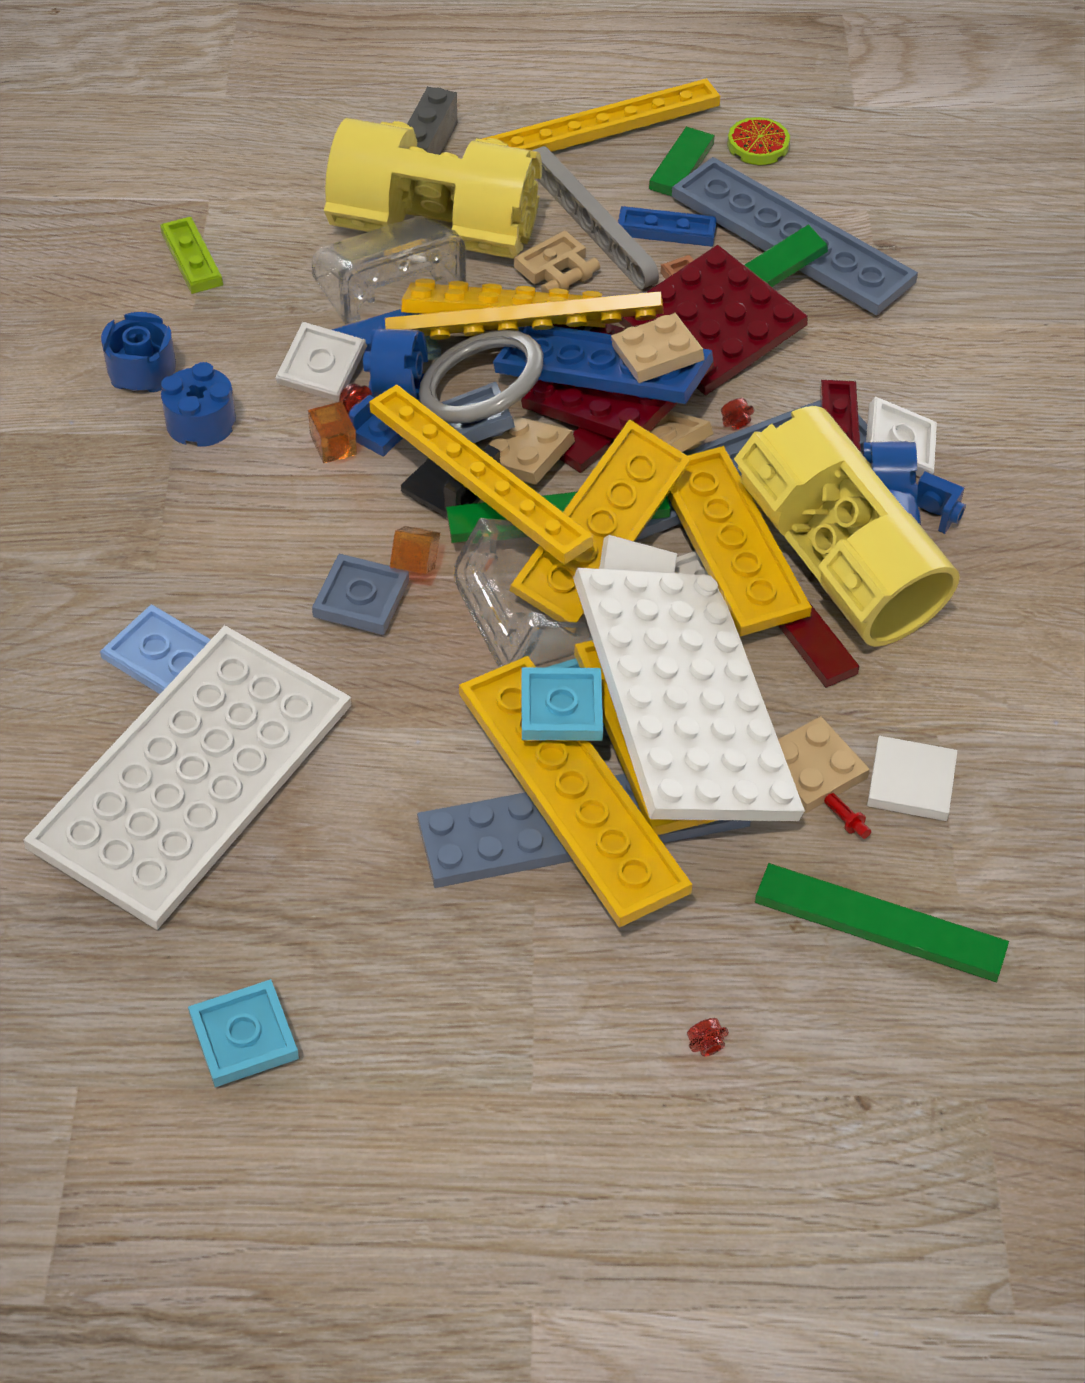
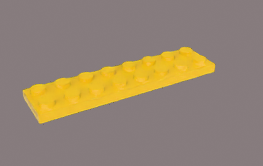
[459,656,693,928]

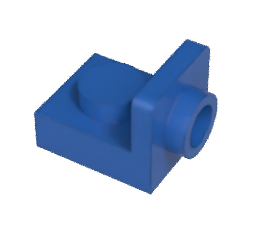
[348,395,403,457]
[917,471,966,534]

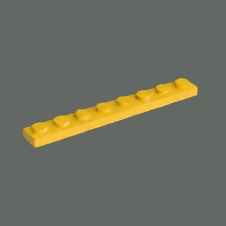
[482,78,721,152]
[385,291,664,340]
[369,385,593,565]

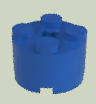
[101,312,176,392]
[363,329,428,399]
[161,362,236,447]
[863,441,918,504]

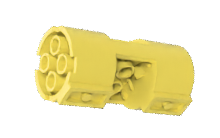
[324,118,542,259]
[734,406,960,647]

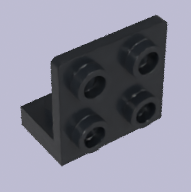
[401,444,500,517]

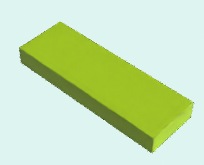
[160,217,223,294]

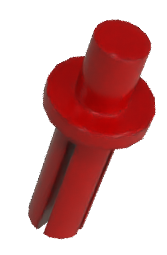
[824,793,871,839]

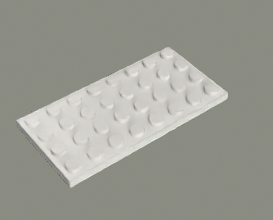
[573,568,805,821]
[24,625,351,930]

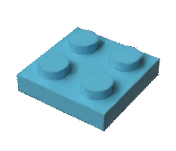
[521,667,603,741]
[188,979,299,1087]

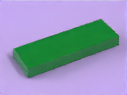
[649,126,715,196]
[745,224,828,287]

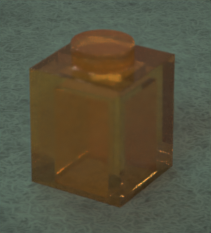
[308,401,357,464]
[390,526,441,574]

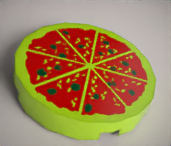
[727,117,790,165]

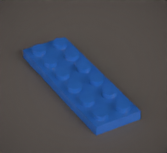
[493,326,713,404]

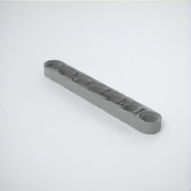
[532,146,659,289]

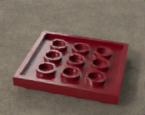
[619,244,808,396]
[521,324,714,439]

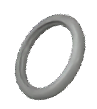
[419,330,544,424]

